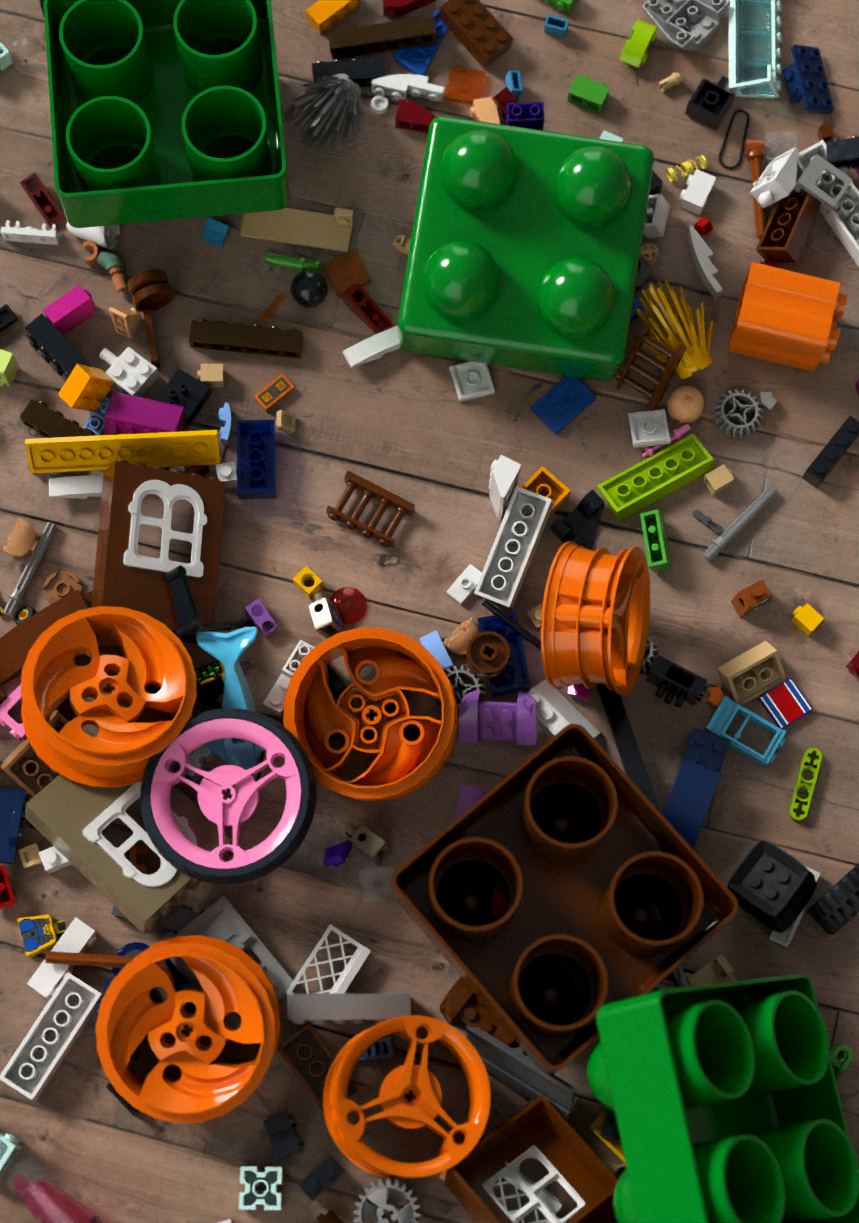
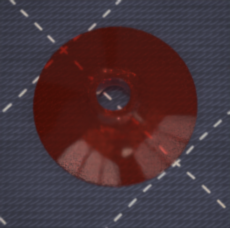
[330,587,367,624]

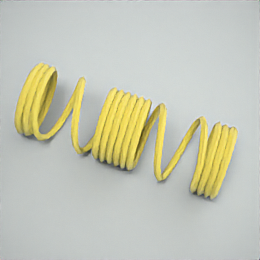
[666,155,708,183]

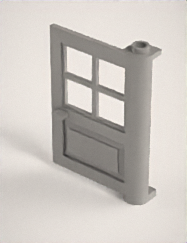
[159,896,293,1029]

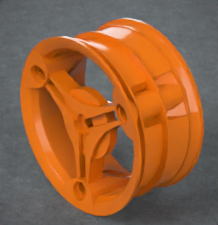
[541,542,650,696]
[323,1015,491,1179]

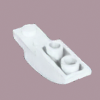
[371,74,444,102]
[262,640,315,716]

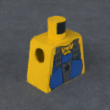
[17,915,67,958]

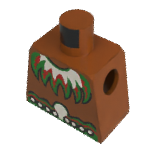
[731,580,772,618]

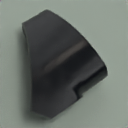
[550,490,605,550]

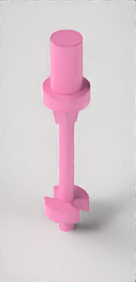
[642,423,691,457]

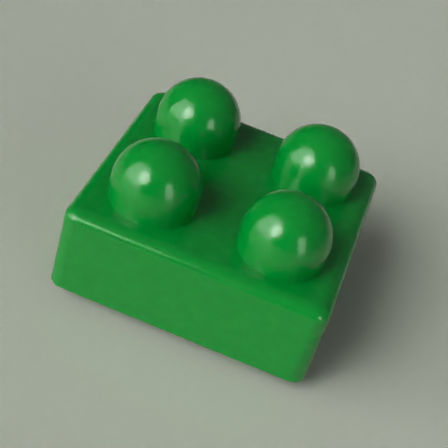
[44,0,290,228]
[398,116,654,382]
[586,973,859,1223]

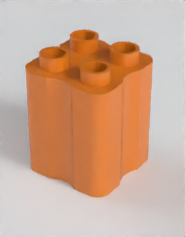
[727,262,848,372]

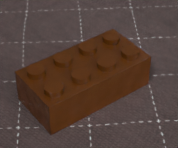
[437,0,514,69]
[756,189,822,263]
[276,1023,358,1113]

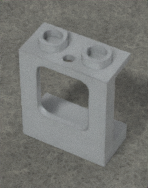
[793,154,853,214]

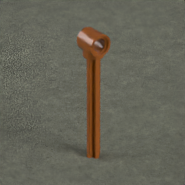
[744,139,766,239]
[45,951,136,968]

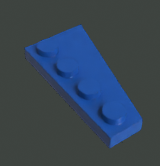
[394,8,448,76]

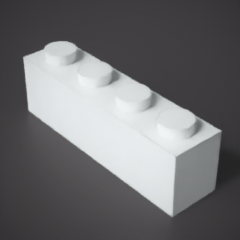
[27,917,98,999]

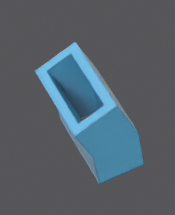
[544,14,569,38]
[505,70,523,101]
[201,218,231,248]

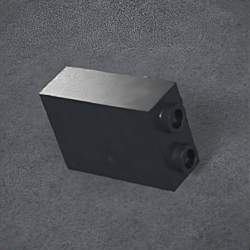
[156,369,212,431]
[645,655,708,708]

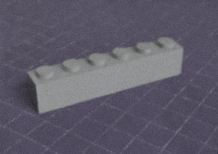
[287,993,411,1024]

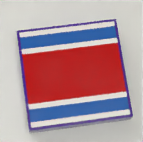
[758,678,813,729]

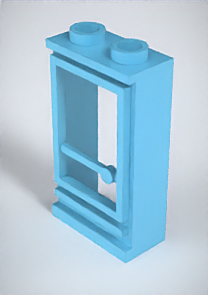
[704,695,787,768]

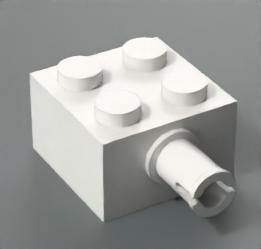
[99,347,159,397]

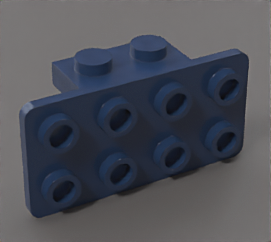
[783,45,834,114]
[0,786,26,864]

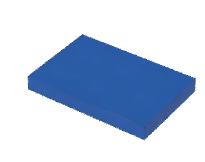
[530,376,597,435]

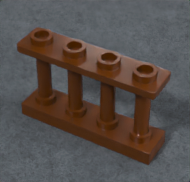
[615,325,687,411]
[326,470,415,548]

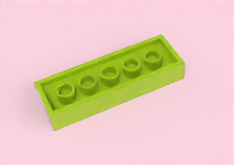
[597,433,714,522]

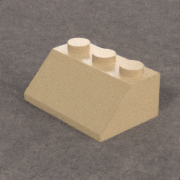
[717,641,787,706]

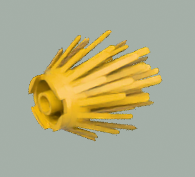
[636,280,713,379]

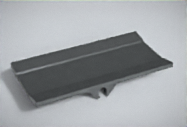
[467,1025,575,1121]

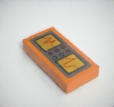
[254,374,295,412]

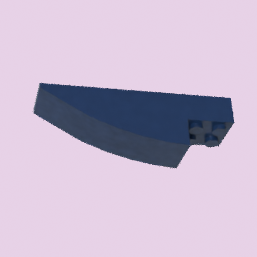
[662,728,731,849]

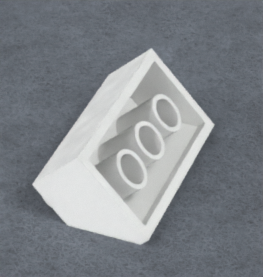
[488,455,522,521]
[527,679,601,739]

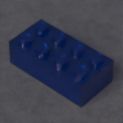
[237,420,277,499]
[477,611,531,698]

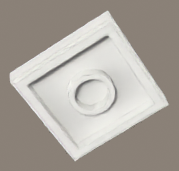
[449,361,495,402]
[628,409,671,448]

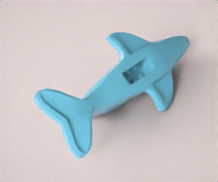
[196,627,274,781]

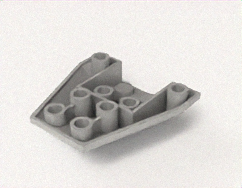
[642,0,730,50]

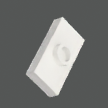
[446,564,482,605]

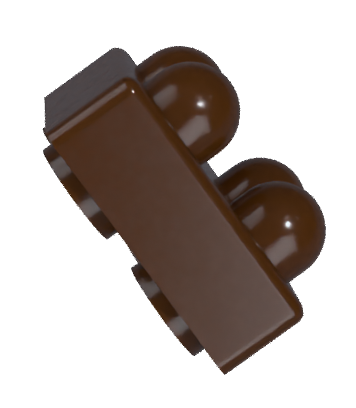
[392,724,738,1074]

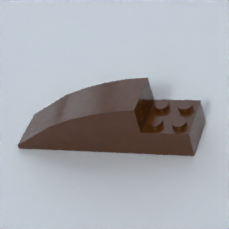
[0,589,93,686]

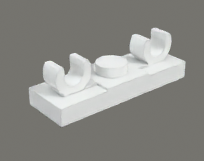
[0,220,59,245]

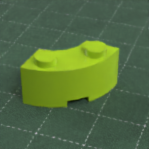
[619,19,658,68]

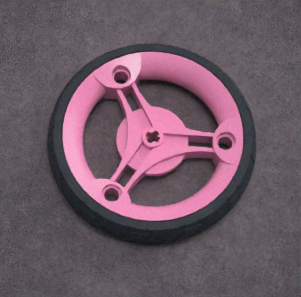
[140,708,317,884]

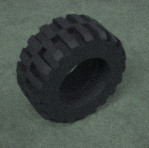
[808,863,859,935]

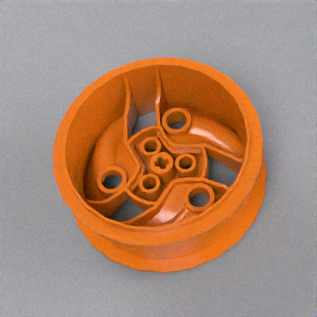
[21,606,196,788]
[283,627,458,801]
[96,935,280,1124]

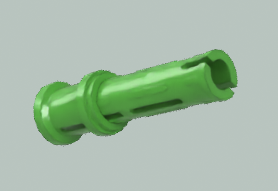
[265,252,321,273]

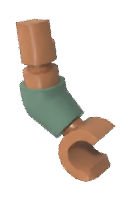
[82,241,126,293]

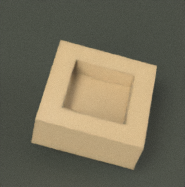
[276,410,296,434]
[526,603,543,630]
[18,843,42,870]

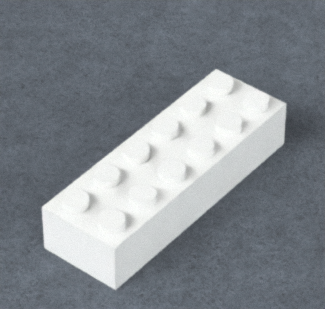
[474,486,554,609]
[0,972,104,1101]

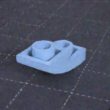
[83,397,110,436]
[218,402,233,446]
[419,630,454,671]

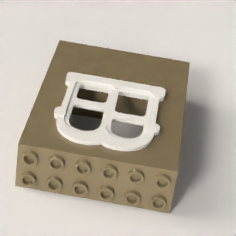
[25,775,232,933]

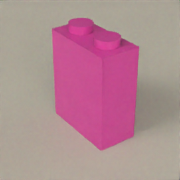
[43,285,95,335]

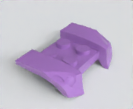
[458,690,536,746]

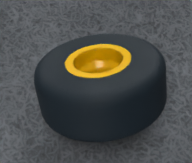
[15,605,37,625]

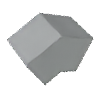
[759,392,777,413]

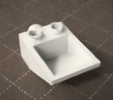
[750,147,798,209]

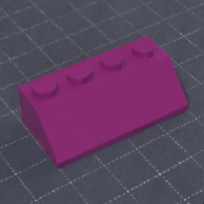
[104,392,185,435]

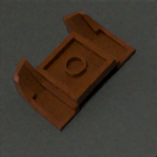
[440,976,514,1046]

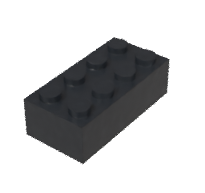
[25,314,92,382]

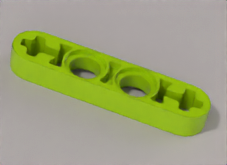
[789,748,822,822]

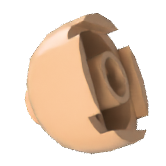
[667,385,704,424]
[3,518,38,556]
[443,618,481,655]

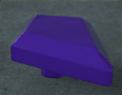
[324,840,353,867]

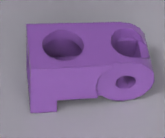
[245,598,278,637]

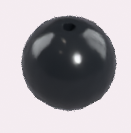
[290,270,328,308]

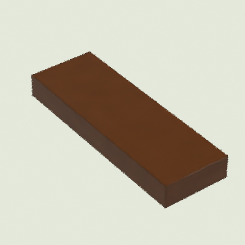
[143,309,160,368]

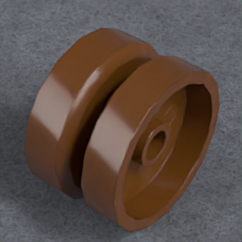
[127,269,174,312]
[466,631,510,679]

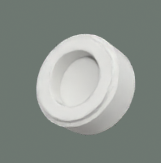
[371,95,389,114]

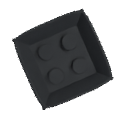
[727,839,817,933]

